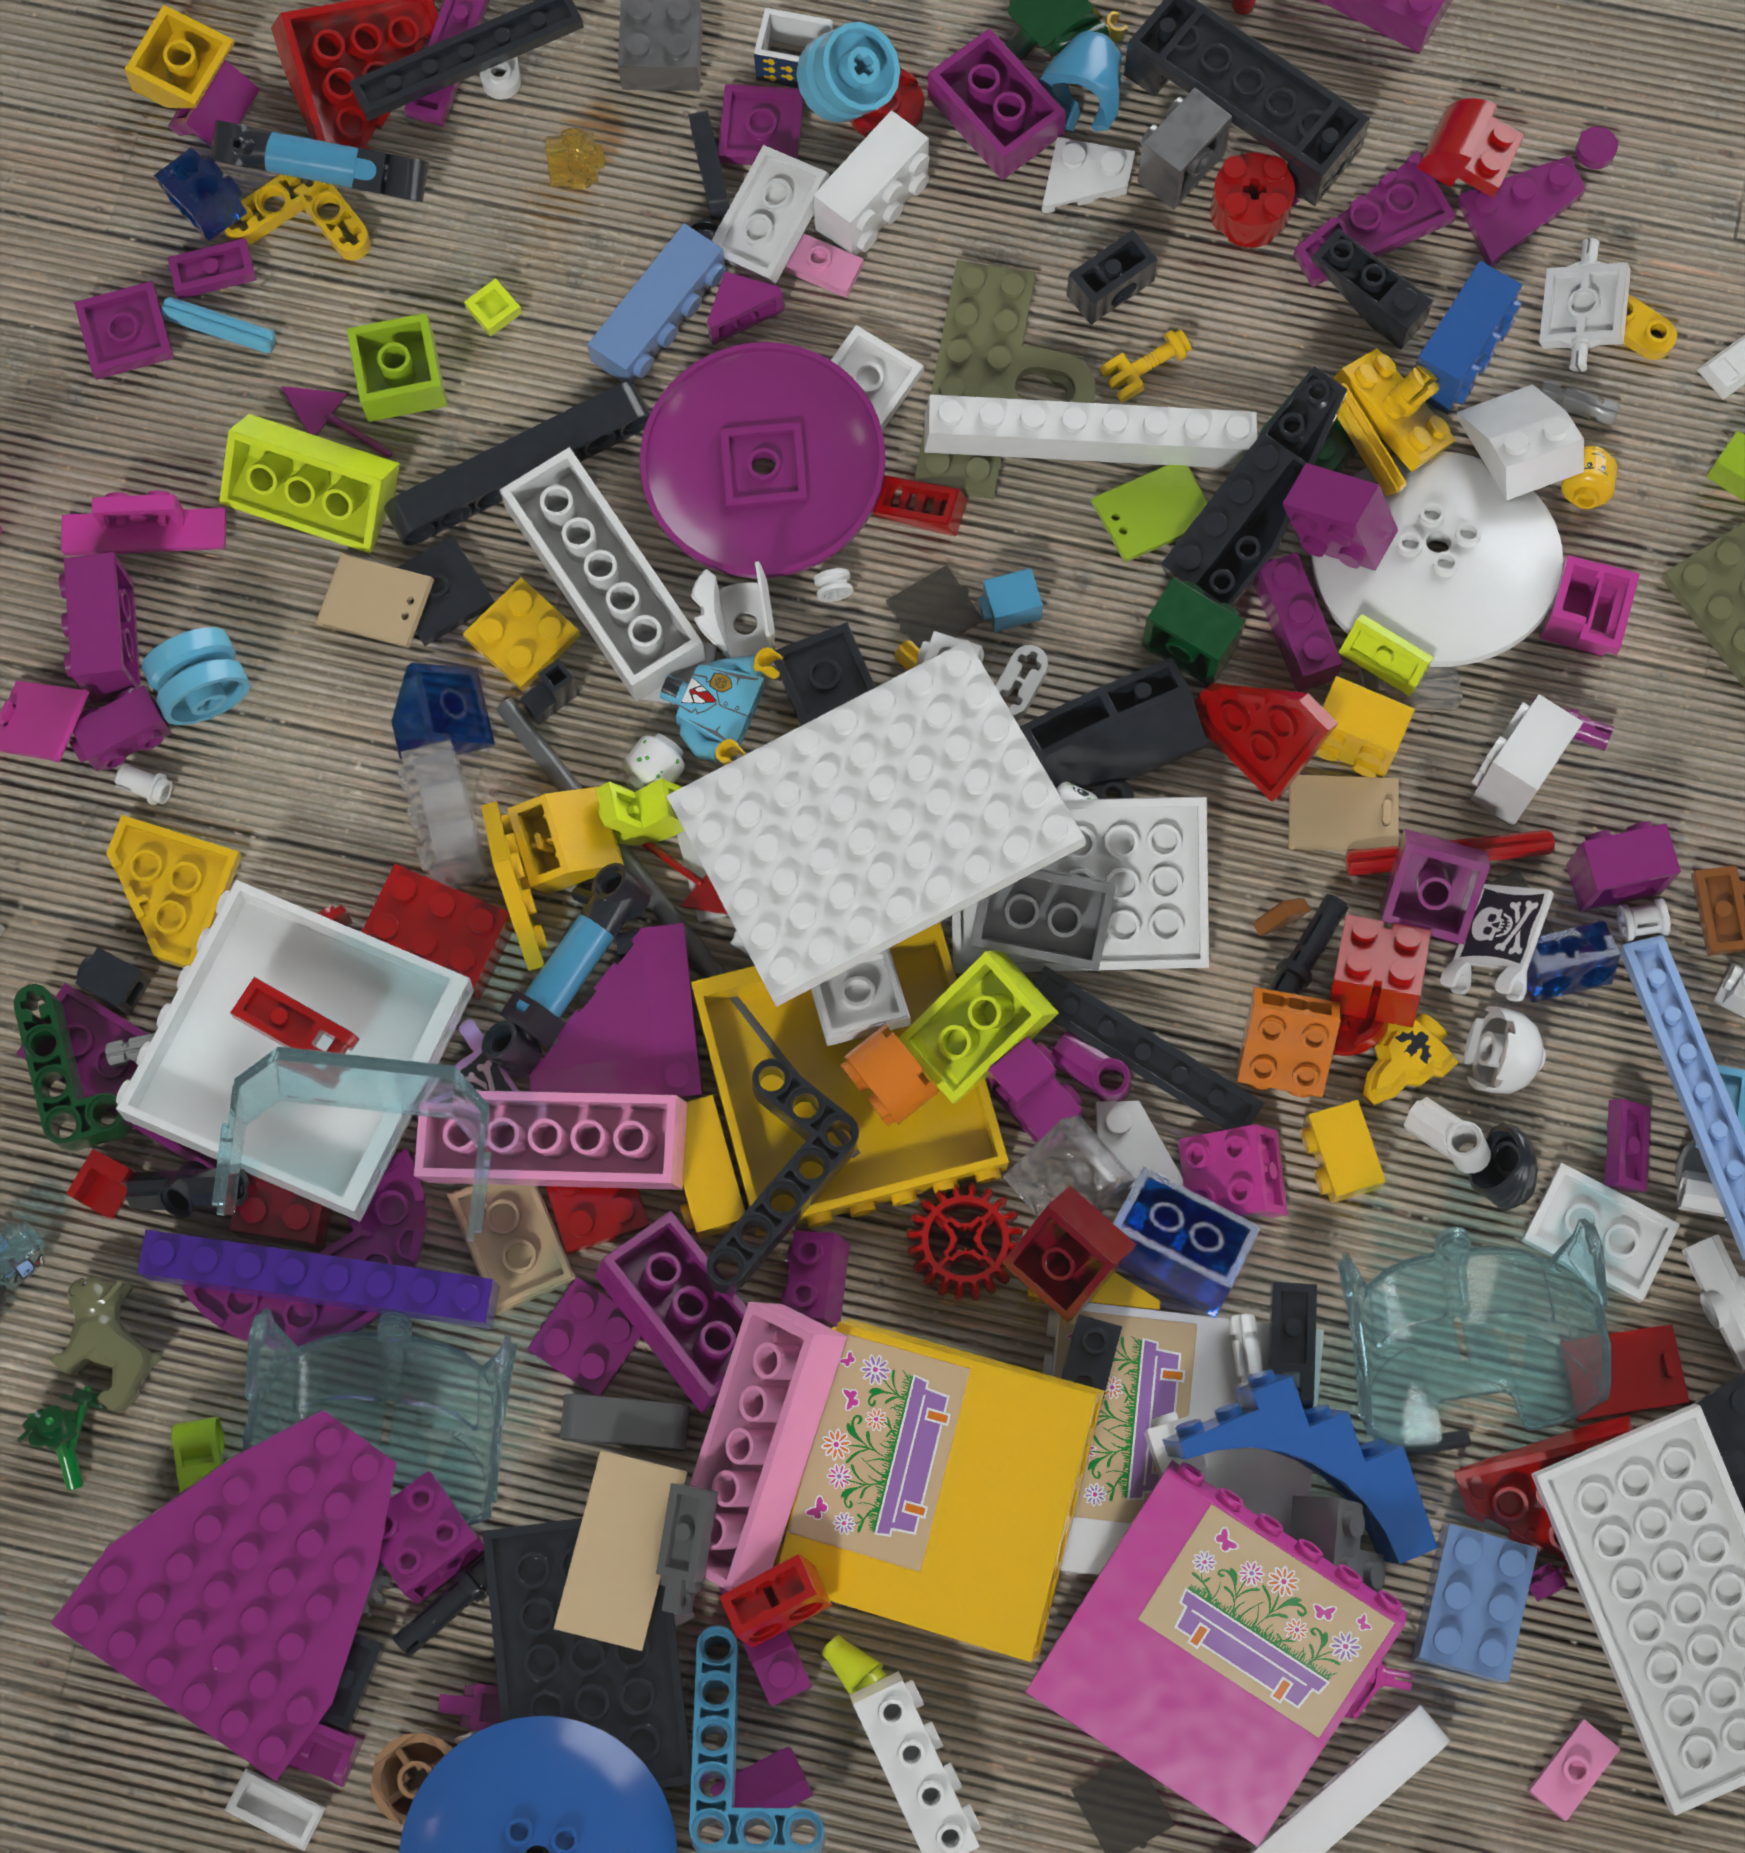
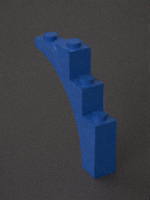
[1162,1369,1438,1565]

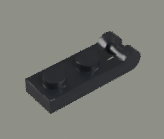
[1268,1282,1317,1410]

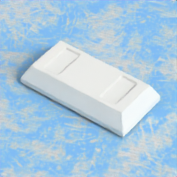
[1697,335,1745,400]
[225,1768,326,1851]

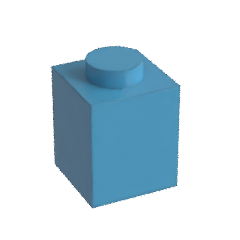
[977,568,1043,632]

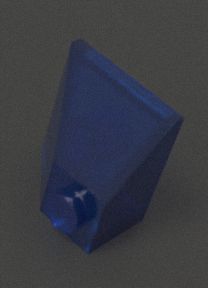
[391,662,495,761]

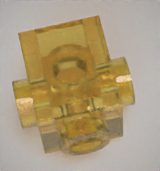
[545,128,605,190]

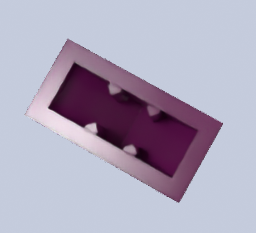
[707,272,784,345]

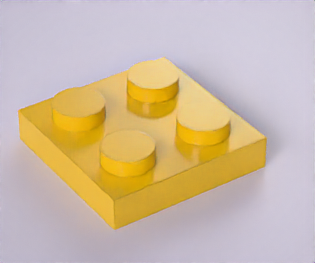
[463,577,581,692]

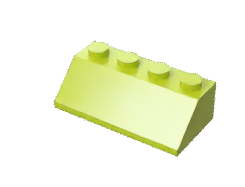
[219,414,400,554]

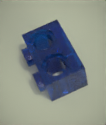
[153,147,247,241]
[1526,921,1621,1003]

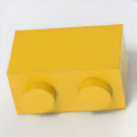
[1300,1100,1386,1204]

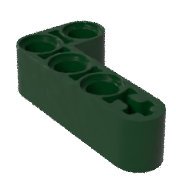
[14,984,133,1151]

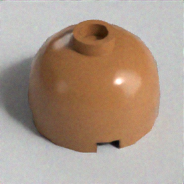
[371,1733,453,1825]

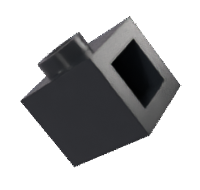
[75,947,151,1016]

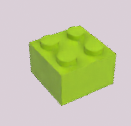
[346,313,448,422]

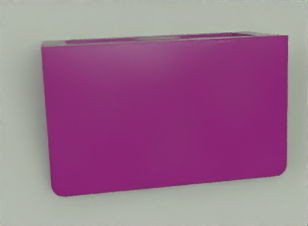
[168,60,259,148]
[710,1747,814,1829]

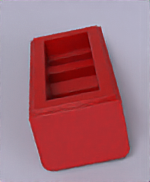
[873,475,967,537]

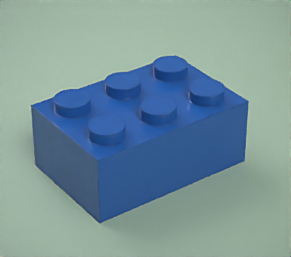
[1414,261,1523,415]

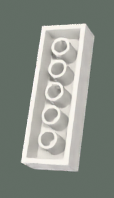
[500,447,706,702]

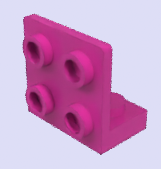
[1178,1124,1288,1224]

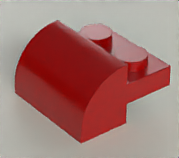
[1416,98,1524,198]

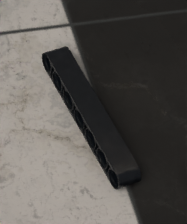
[384,382,650,546]

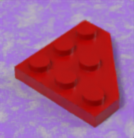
[1194,683,1338,802]

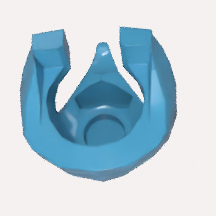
[1038,30,1122,132]

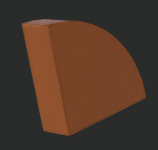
[1253,898,1311,936]

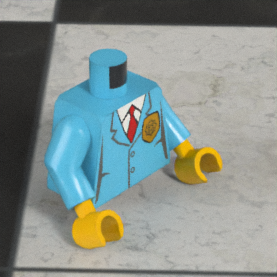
[659,647,783,766]

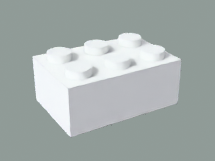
[813,110,930,256]
[1471,694,1583,827]

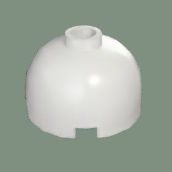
[1464,1006,1546,1094]

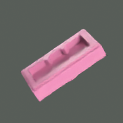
[783,233,864,298]
[1527,1719,1620,1821]

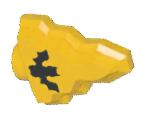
[1361,1013,1459,1106]

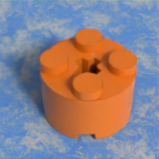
[840,1024,939,1127]

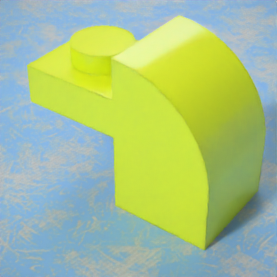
[596,778,685,845]

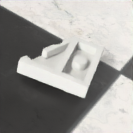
[1042,137,1135,213]
[1095,1101,1183,1190]

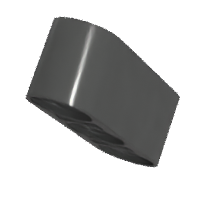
[559,1394,691,1452]

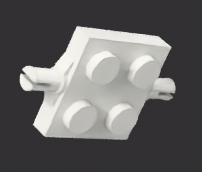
[1539,238,1631,372]

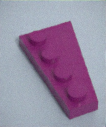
[1293,150,1456,287]

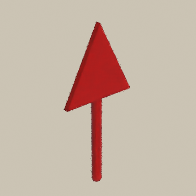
[642,842,728,915]

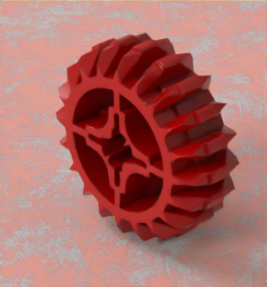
[907,1183,1023,1301]

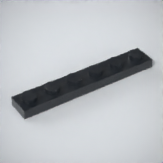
[349,0,584,121]
[1033,966,1264,1130]

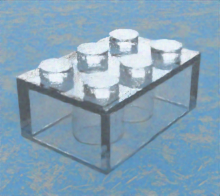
[397,739,491,889]

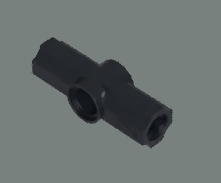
[125,1160,250,1218]

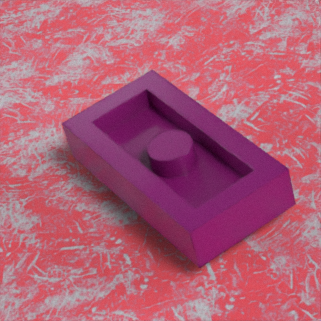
[167,238,257,299]
[1605,1099,1651,1193]

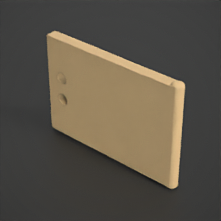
[316,553,434,648]
[1288,774,1399,851]

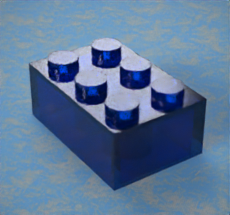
[1113,1167,1261,1318]

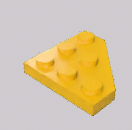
[481,801,549,971]
[106,815,242,968]

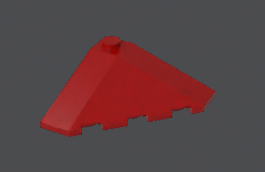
[271,0,438,150]
[1454,1415,1633,1572]

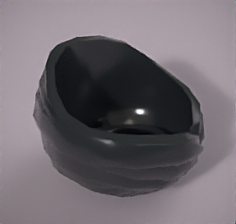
[1469,1123,1538,1211]

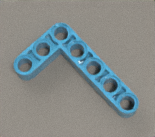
[689,1625,825,1853]

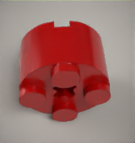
[1210,152,1295,248]

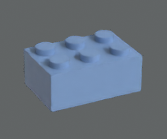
[1411,1524,1538,1683]

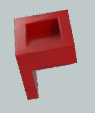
[66,1149,135,1219]

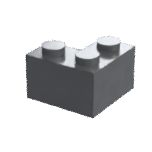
[1290,1496,1385,1593]

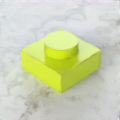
[464,278,522,337]

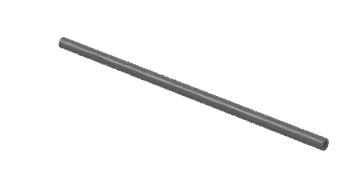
[496,698,861,1158]

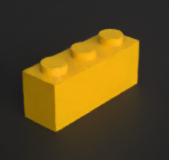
[680,1095,745,1239]

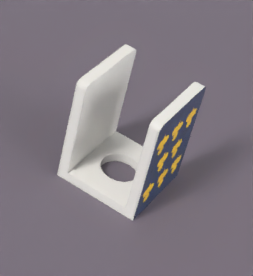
[754,8,833,88]

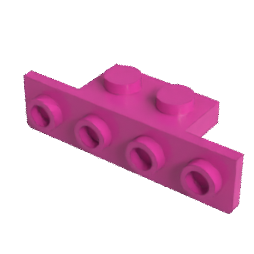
[61,490,226,556]

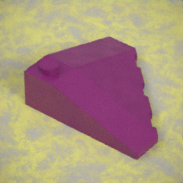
[529,923,704,1097]

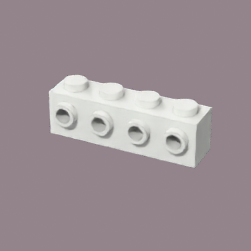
[850,1671,981,1853]

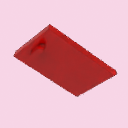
[1560,1324,1689,1422]

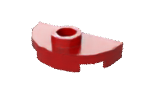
[1333,986,1389,1056]

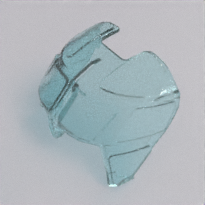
[1337,1218,1611,1447]
[243,1309,517,1526]

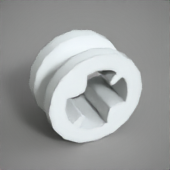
[814,568,853,602]

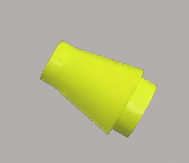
[821,1634,887,1695]

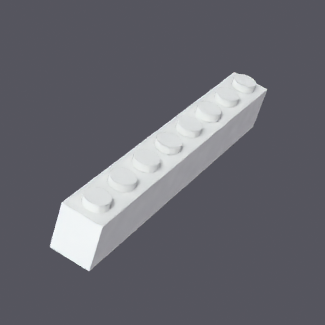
[924,395,1257,469]

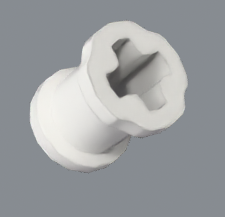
[1617,898,1671,943]

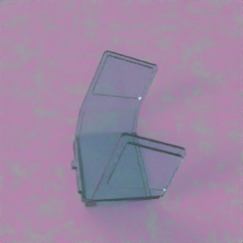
[212,1047,492,1242]

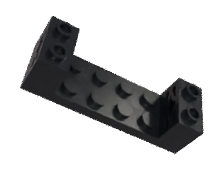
[1124,0,1370,206]

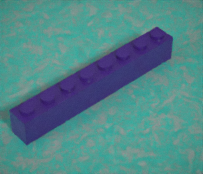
[137,1230,500,1329]

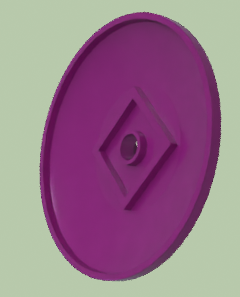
[640,342,886,578]

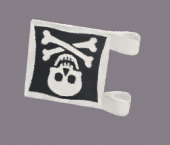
[1440,884,1554,1002]

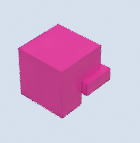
[1539,555,1640,656]

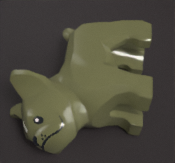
[50,1278,162,1414]

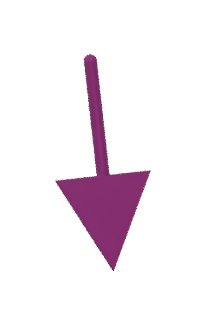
[281,386,393,458]

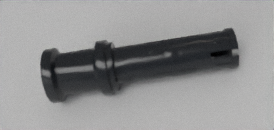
[1268,894,1349,995]
[392,1554,488,1658]

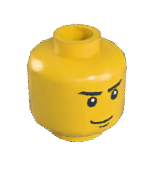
[1561,446,1618,509]

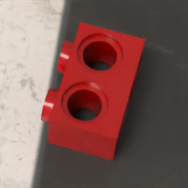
[719,1554,832,1648]

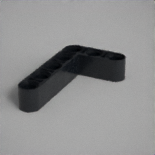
[706,1058,859,1294]

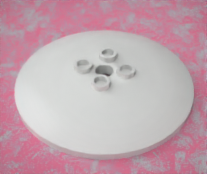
[1311,451,1563,667]

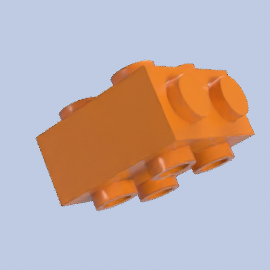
[1237,987,1341,1098]

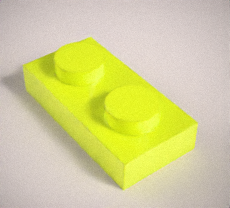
[1338,614,1434,696]

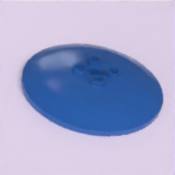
[399,1716,677,1853]

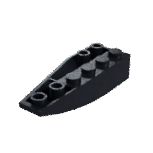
[1161,366,1348,607]
[1020,657,1208,789]

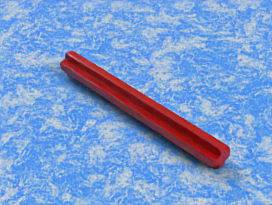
[1345,830,1555,876]

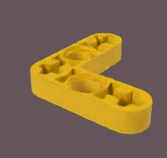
[222,174,371,261]

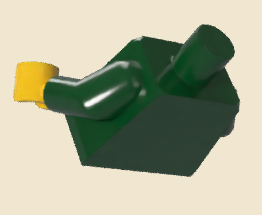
[1005,0,1128,61]

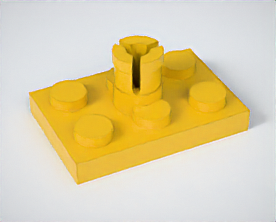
[1333,348,1456,472]

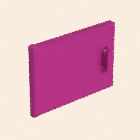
[0,681,90,763]

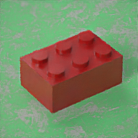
[361,863,514,1000]

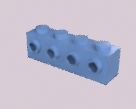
[587,223,726,383]

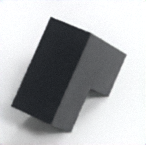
[520,658,579,725]

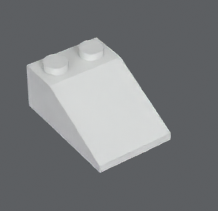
[1457,384,1584,500]

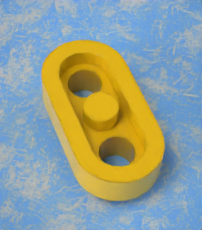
[1624,294,1677,360]

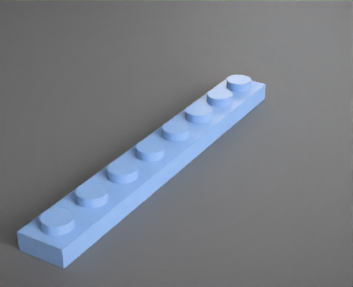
[1620,935,1745,1260]

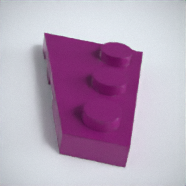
[1457,155,1586,267]

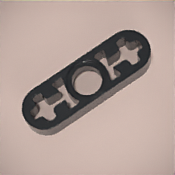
[688,110,730,220]

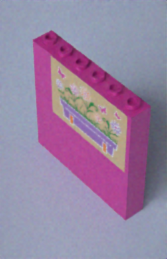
[1026,1460,1407,1847]

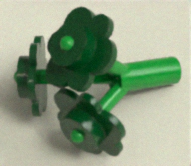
[17,1386,108,1490]

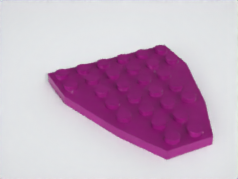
[51,1409,396,1781]

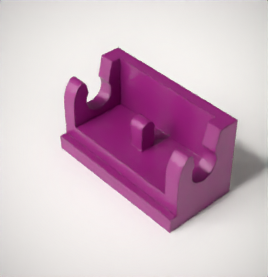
[289,1721,364,1787]

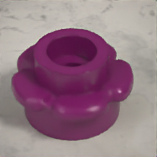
[1528,1563,1568,1602]

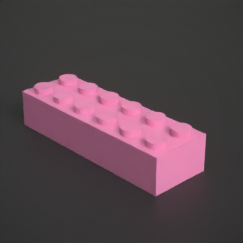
[414,1089,687,1190]
[690,1302,847,1591]

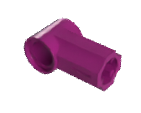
[1052,1030,1131,1102]

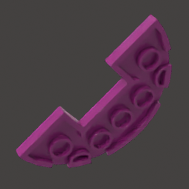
[181,1148,427,1350]

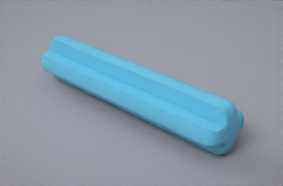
[161,297,277,353]

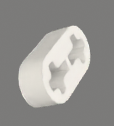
[996,645,1048,721]

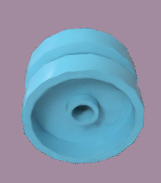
[796,22,900,123]
[141,627,251,725]

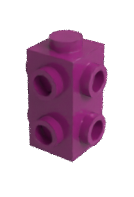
[69,686,172,772]
[781,1231,850,1328]

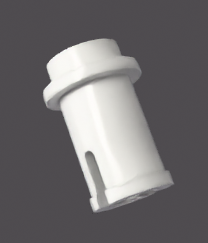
[115,763,173,805]

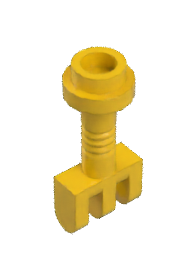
[1099,329,1192,403]

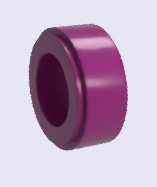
[1575,127,1618,169]

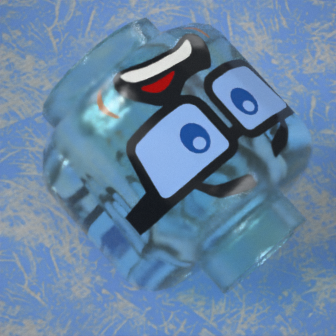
[0,1221,47,1286]

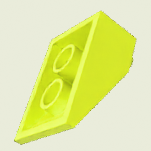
[899,950,1059,1104]

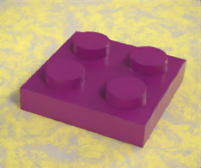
[718,84,804,165]
[74,281,174,380]
[527,1277,642,1396]

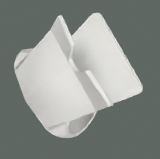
[691,562,775,658]

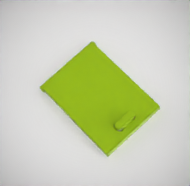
[1091,465,1208,563]

